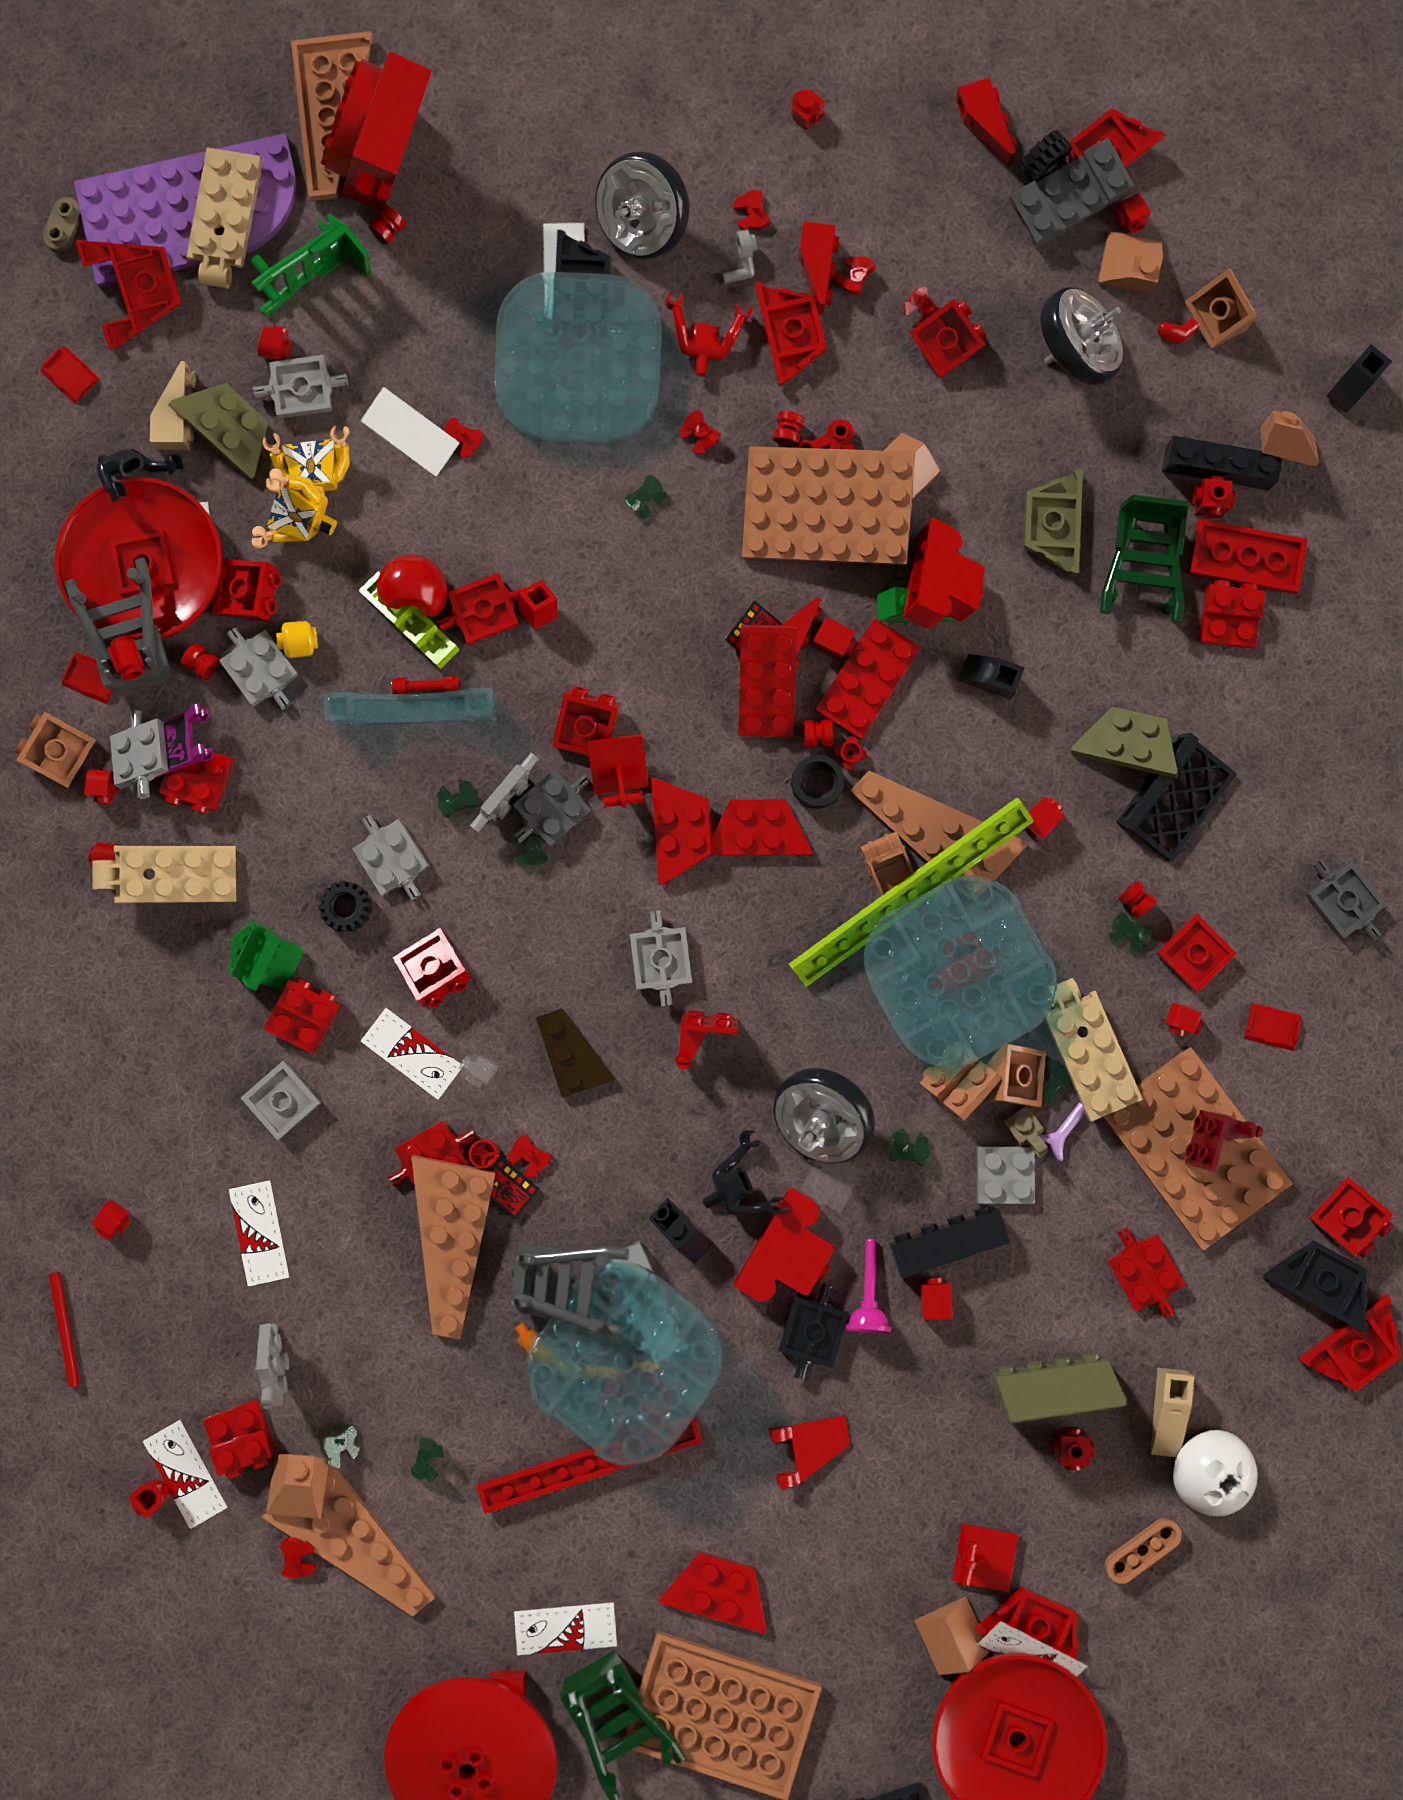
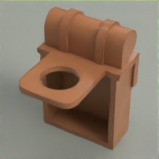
[860,832,914,897]

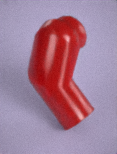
[1158,318,1200,344]

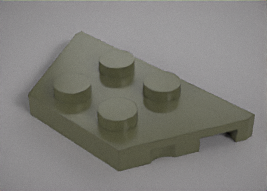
[168,383,269,481]
[1023,469,1083,576]
[1071,707,1178,779]

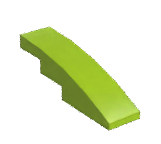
[359,571,460,669]

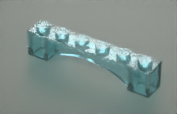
[324,687,497,726]

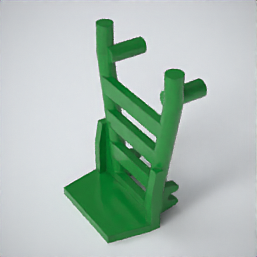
[251,214,371,317]

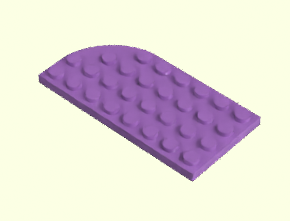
[74,133,297,288]

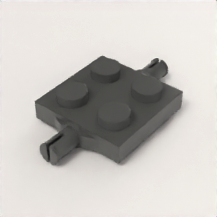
[512,769,592,848]
[1306,859,1387,941]

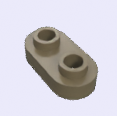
[43,197,82,252]

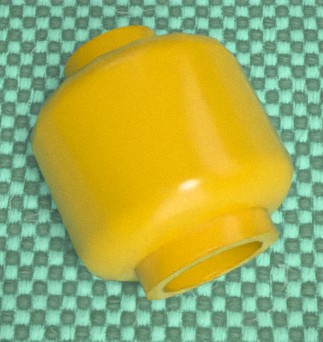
[276,621,318,658]

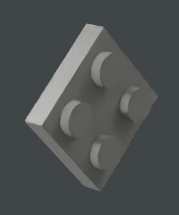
[241,1060,322,1140]
[977,1146,1035,1204]

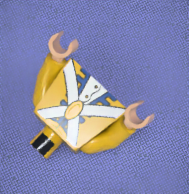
[263,426,350,496]
[252,469,337,548]

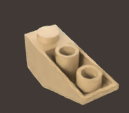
[150,361,196,450]
[1150,1368,1194,1457]

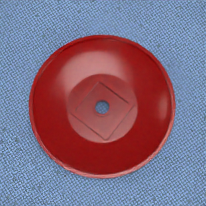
[55,478,223,641]
[932,1653,1107,1800]
[384,1677,557,1800]

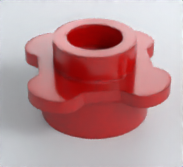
[834,736,867,769]

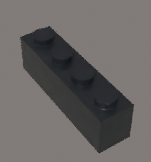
[1161,435,1282,491]
[889,1205,1010,1279]

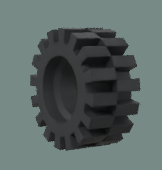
[1020,130,1072,183]
[318,881,372,932]

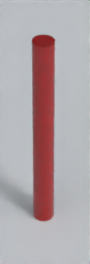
[48,1272,80,1387]

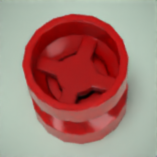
[368,205,406,246]
[772,410,805,447]
[180,643,220,681]
[803,719,833,748]
[1118,880,1158,919]
[469,1139,500,1168]

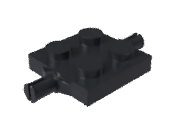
[778,1283,849,1380]

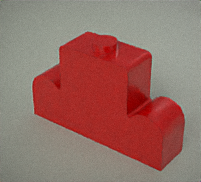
[903,517,985,629]
[733,1186,834,1301]

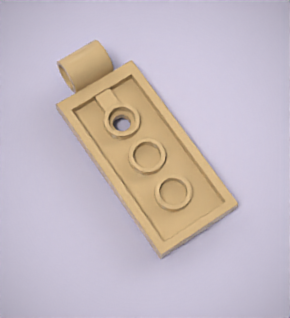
[186,148,263,288]
[92,846,236,903]
[1043,978,1143,1122]

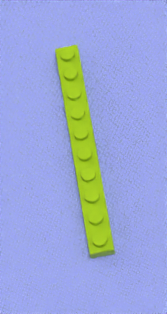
[789,798,1034,987]

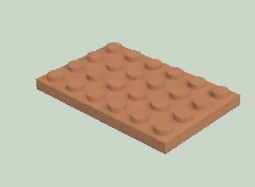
[742,446,915,566]
[1103,1047,1293,1251]
[623,1630,822,1800]

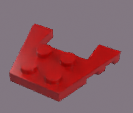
[75,240,183,350]

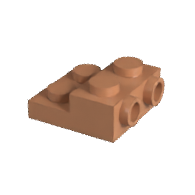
[14,711,96,788]
[920,1042,1002,1121]

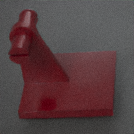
[1185,1110,1263,1172]

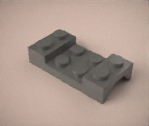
[1010,138,1135,248]

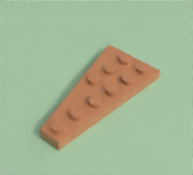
[291,31,373,201]
[850,771,1029,904]
[411,1155,496,1340]
[261,1460,436,1617]

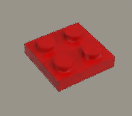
[1156,914,1237,993]

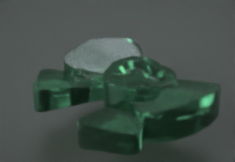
[625,475,667,518]
[437,779,478,818]
[510,831,548,867]
[1109,912,1153,954]
[1042,1061,1072,1104]
[889,1129,929,1167]
[320,1424,360,1468]
[411,1437,444,1482]

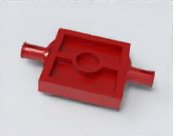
[437,573,526,645]
[388,1119,478,1187]
[1107,1227,1185,1318]

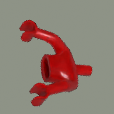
[665,292,753,376]

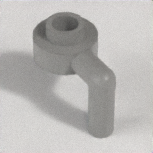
[722,230,757,284]

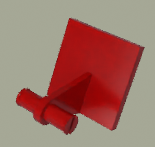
[587,734,649,808]
[675,1010,738,1070]
[952,1523,1019,1592]

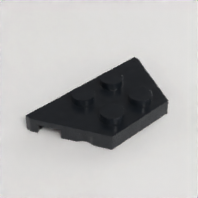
[553,229,611,336]
[1262,1241,1367,1333]

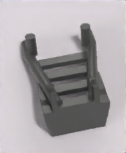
[65,558,172,692]
[509,1243,629,1337]

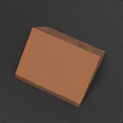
[1184,269,1257,348]
[884,433,940,499]
[915,1596,991,1675]

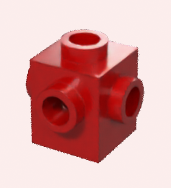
[1193,476,1236,519]
[1051,1426,1095,1471]

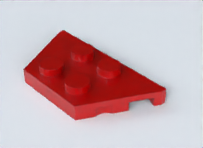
[1068,108,1165,168]
[755,282,826,386]
[651,778,713,885]
[712,799,812,856]
[1298,1294,1402,1391]
[659,1551,766,1634]
[975,1587,1078,1677]

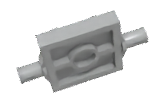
[253,355,348,419]
[219,628,298,710]
[110,710,169,799]
[470,752,539,833]
[352,815,430,901]
[630,911,692,1006]
[256,1323,289,1409]

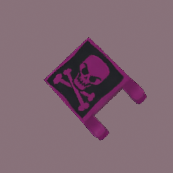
[152,704,213,780]

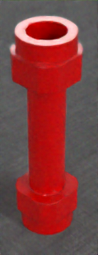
[392,676,460,696]

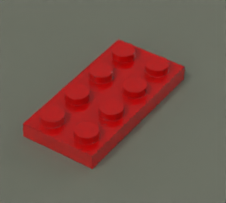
[1188,519,1308,595]
[815,618,921,740]
[738,625,798,737]

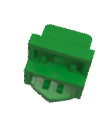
[227,919,303,991]

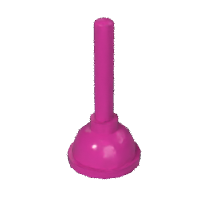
[845,1238,891,1333]

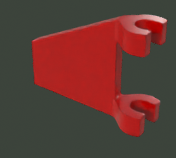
[768,1415,850,1489]

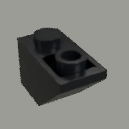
[1326,344,1392,413]
[958,654,1025,699]
[649,1198,714,1264]

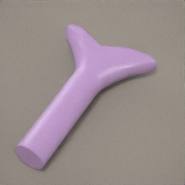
[1039,1102,1085,1161]

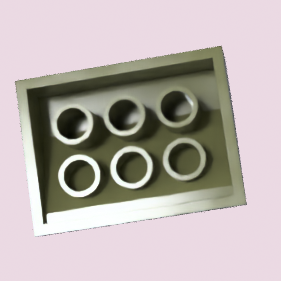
[992,1353,1127,1423]

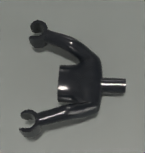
[96,449,184,502]
[703,1130,789,1215]

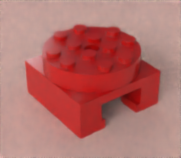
[320,51,432,211]

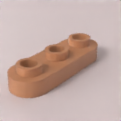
[1105,1518,1182,1584]

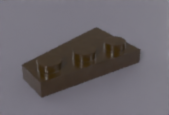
[536,1009,616,1097]

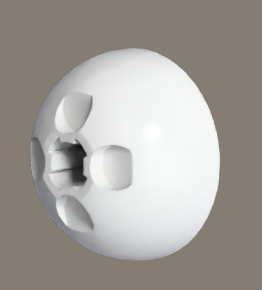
[1173,1430,1258,1516]

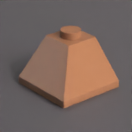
[1097,231,1163,295]
[1260,411,1319,467]
[983,1044,1046,1107]
[266,1454,330,1519]

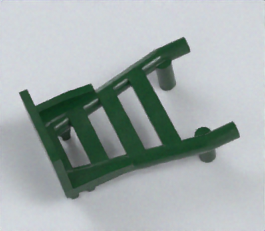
[1100,494,1189,624]
[560,1650,686,1800]

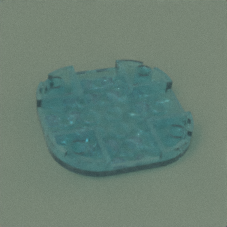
[494,272,662,445]
[863,875,1057,1068]
[526,1262,724,1465]

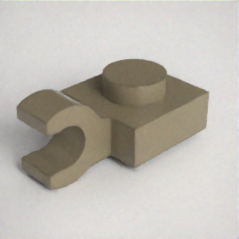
[1004,1106,1048,1158]

